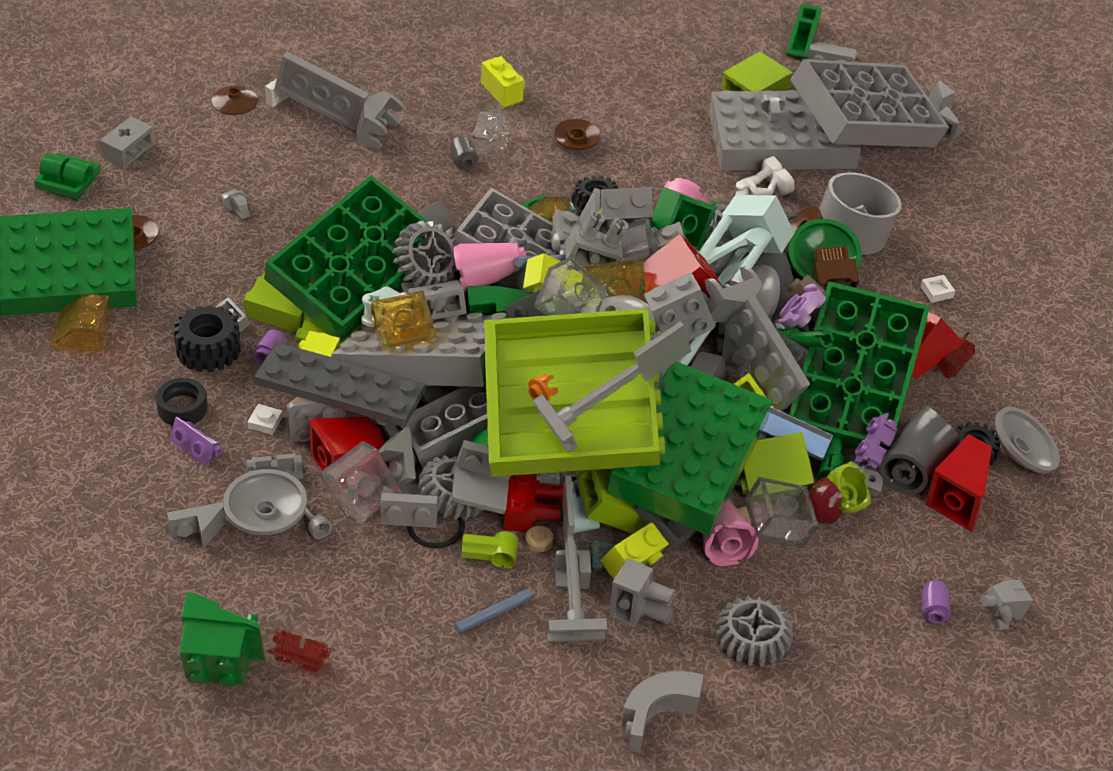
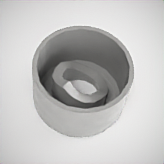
[819,172,902,255]

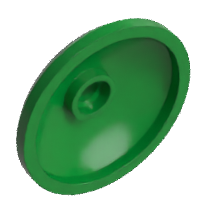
[788,219,862,279]

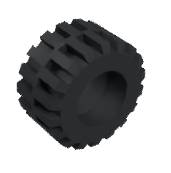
[174,305,241,372]

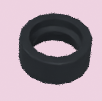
[156,378,208,426]

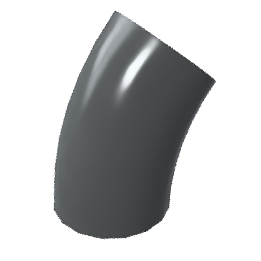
[879,405,962,495]

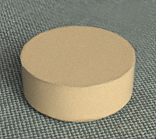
[525,526,553,552]

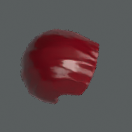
[804,476,843,524]

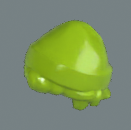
[827,462,871,514]

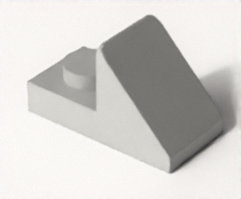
[372,427,416,488]
[167,502,225,549]

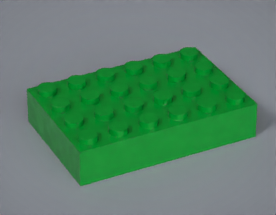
[264,175,428,342]
[0,208,138,316]
[789,282,930,451]
[607,361,773,536]

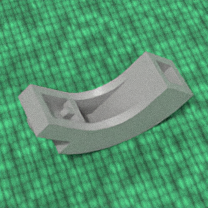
[622,671,704,753]

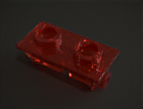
[933,332,975,378]
[267,630,331,672]

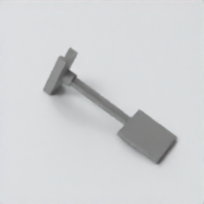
[533,321,691,452]
[547,476,607,642]

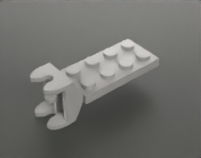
[274,51,404,150]
[702,266,810,411]

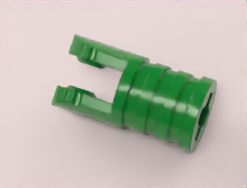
[818,436,845,480]

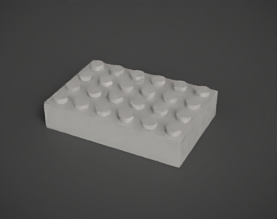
[790,59,949,147]
[709,90,861,170]
[453,188,570,306]
[332,312,509,387]

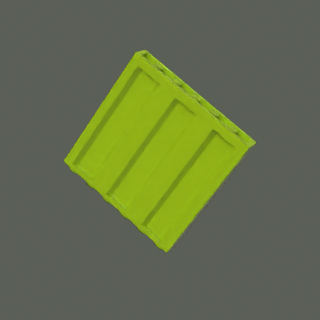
[484,308,665,477]

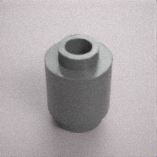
[450,136,478,169]

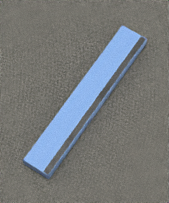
[761,407,833,461]

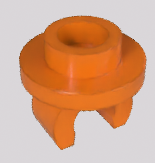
[528,374,559,402]

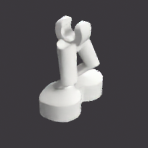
[735,156,795,196]

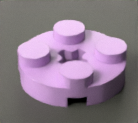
[778,284,826,329]

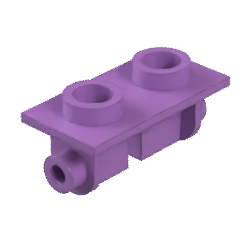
[854,413,897,471]
[170,417,223,466]

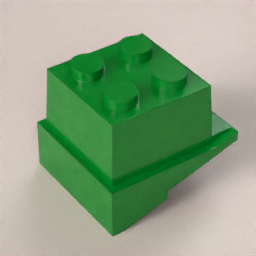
[179,592,266,687]

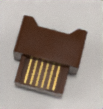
[811,245,860,289]

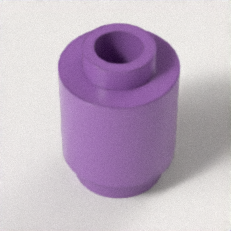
[254,330,289,366]
[921,581,951,624]

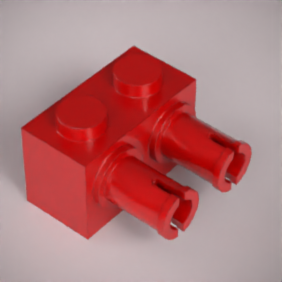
[504,473,564,532]

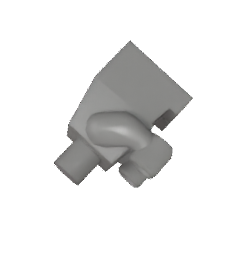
[979,580,1033,630]

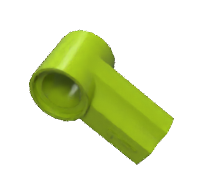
[461,531,519,568]

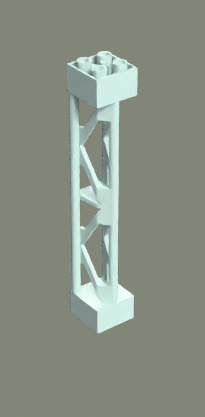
[654,195,794,389]

